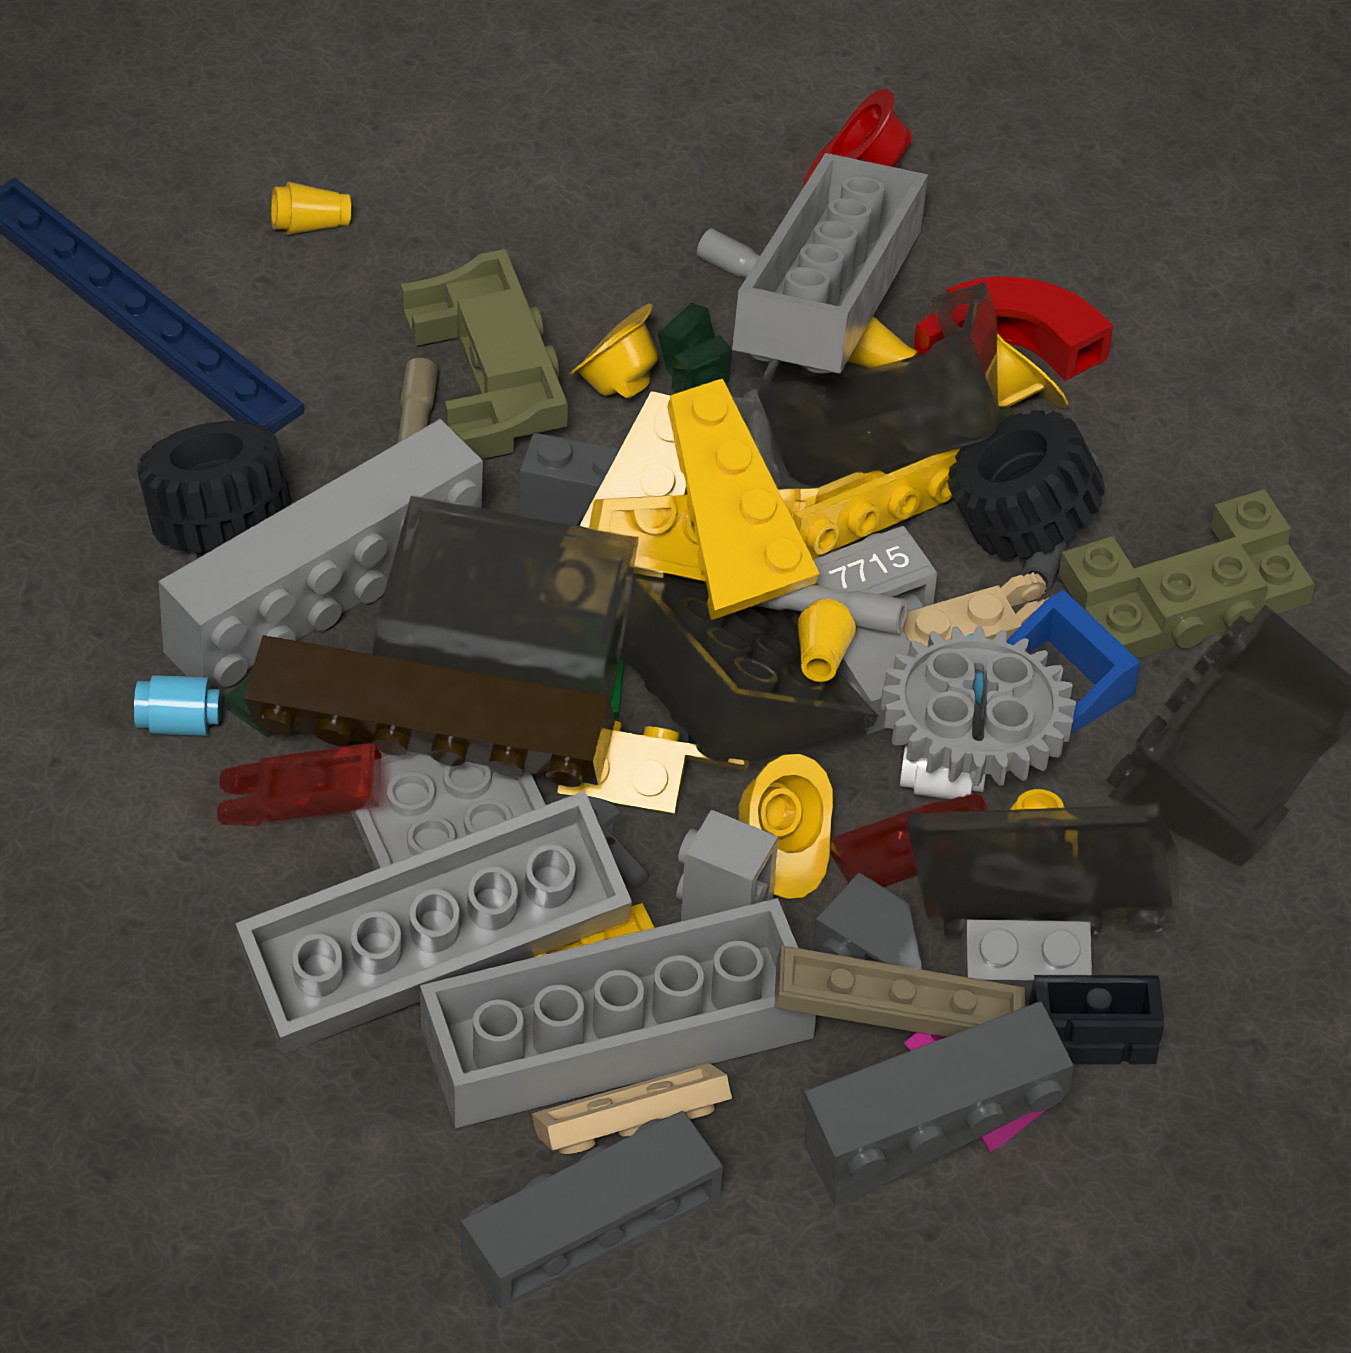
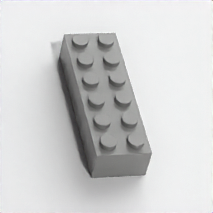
[732,153,928,373]
[158,419,483,689]
[235,791,632,1054]
[420,898,816,1128]

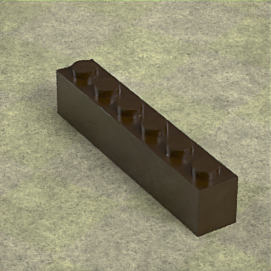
[244,635,615,787]

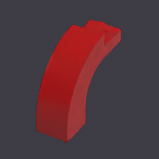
[914,276,1113,381]

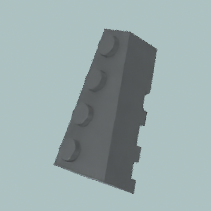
[805,1001,1074,1207]

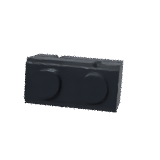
[1029,975,1164,1064]

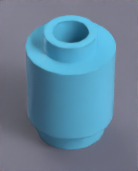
[134,675,222,736]

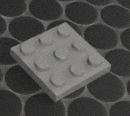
[334,750,546,870]

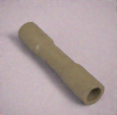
[397,358,438,443]

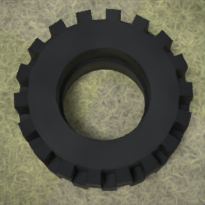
[948,410,1105,558]
[137,421,291,553]

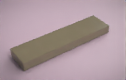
[774,945,1025,1037]

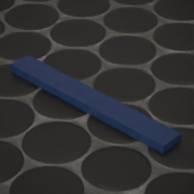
[0,178,304,434]

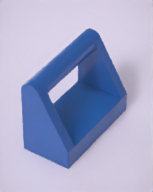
[1006,590,1140,735]

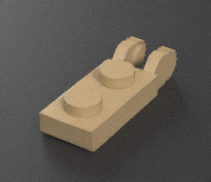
[902,572,1049,647]

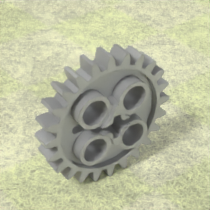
[880,626,1076,786]

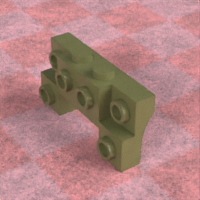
[401,249,568,459]
[1058,489,1315,658]

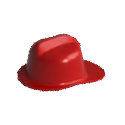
[803,88,912,184]

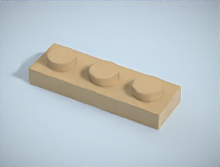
[532,1063,732,1154]

